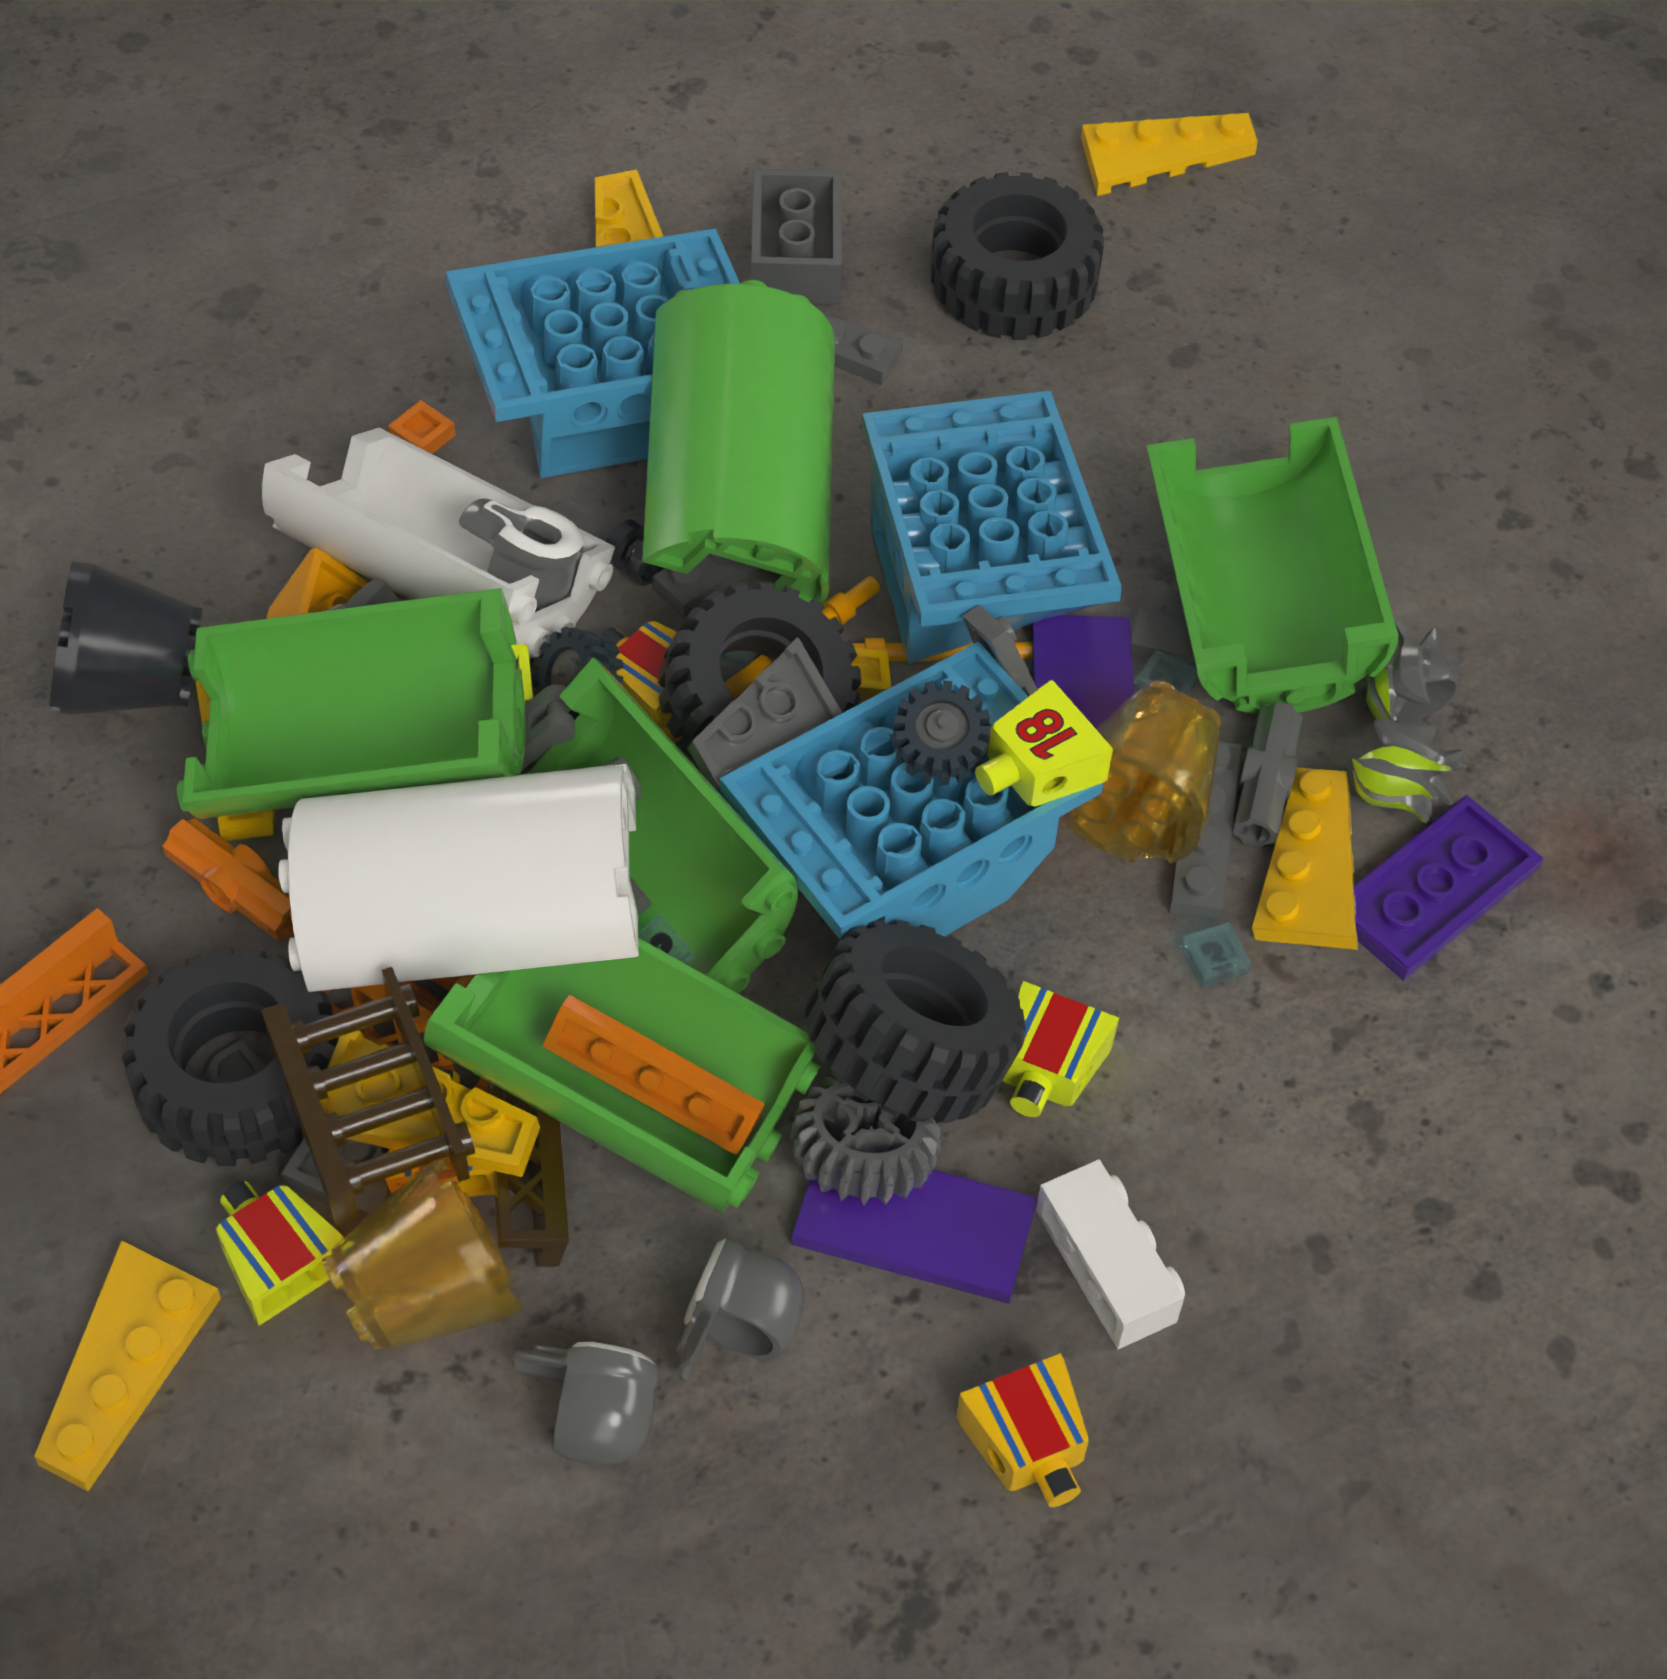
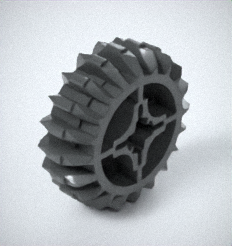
[790,1076,942,1206]

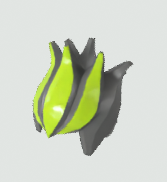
[1366,620,1465,726]
[1344,718,1467,826]

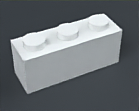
[1036,1159,1185,1350]

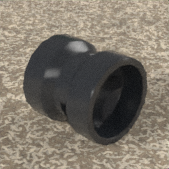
[605,519,665,586]

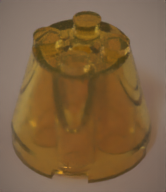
[1069,680,1221,864]
[322,1156,525,1351]

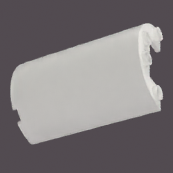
[262,428,615,659]
[279,764,639,992]

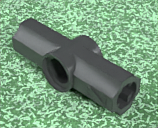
[1232,702,1303,848]

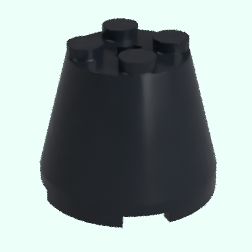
[50,561,203,715]

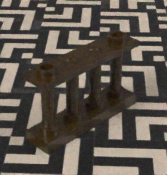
[261,967,475,1225]

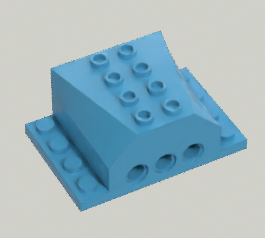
[445,228,740,478]
[862,390,1122,664]
[720,641,1104,940]

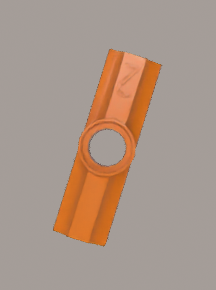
[162,818,294,941]

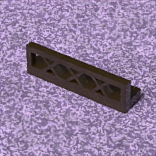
[488,1082,569,1267]

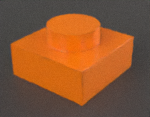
[388,400,456,454]

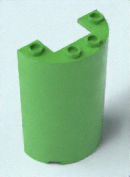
[642,280,835,604]
[1146,417,1399,714]
[177,588,526,819]
[528,658,798,994]
[424,938,821,1214]

